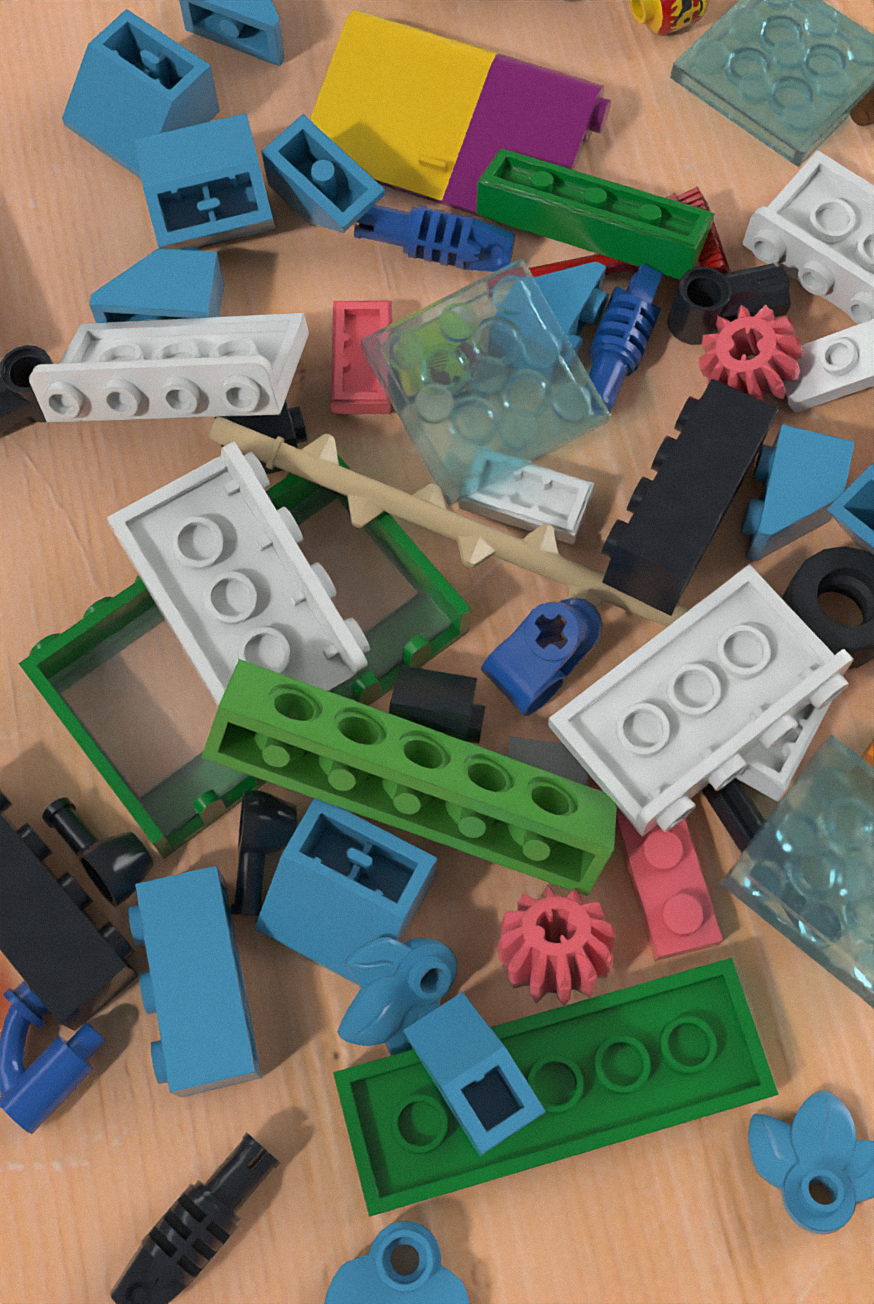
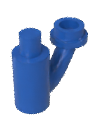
[0,981,106,1134]

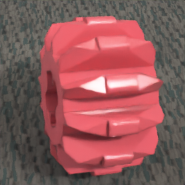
[699,304,803,402]
[498,884,615,1007]

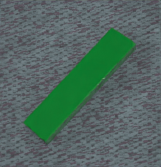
[476,148,715,280]

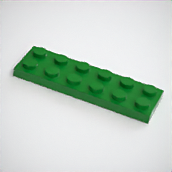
[333,958,779,1217]

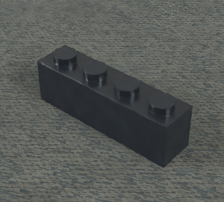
[601,378,779,616]
[0,789,139,1031]

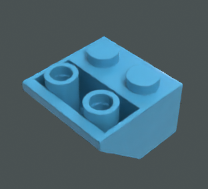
[62,9,220,179]
[135,113,276,249]
[255,798,437,987]

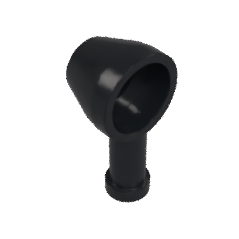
[230,789,297,916]
[42,797,154,907]

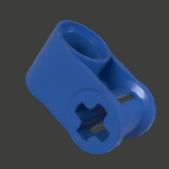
[481,597,603,716]

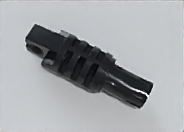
[110,1132,280,1304]

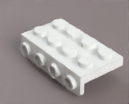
[742,150,874,324]
[29,313,309,422]
[107,442,370,706]
[548,564,854,837]

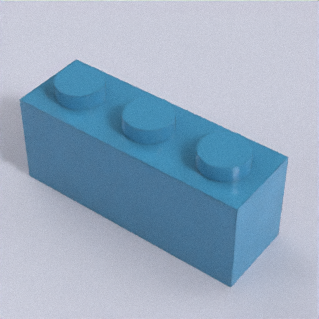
[128,866,262,1097]

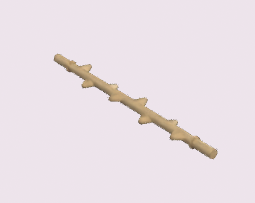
[209,416,690,627]

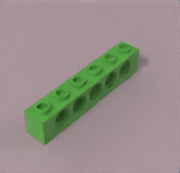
[201,659,617,896]

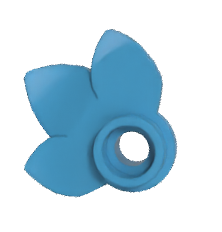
[337,937,457,1055]
[748,1090,874,1235]
[324,1221,470,1304]

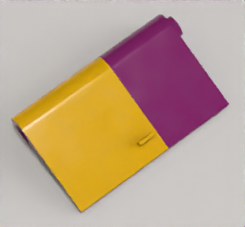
[310,9,611,238]

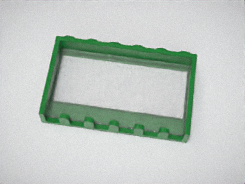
[18,454,471,859]

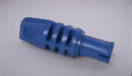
[354,205,515,273]
[577,264,662,418]

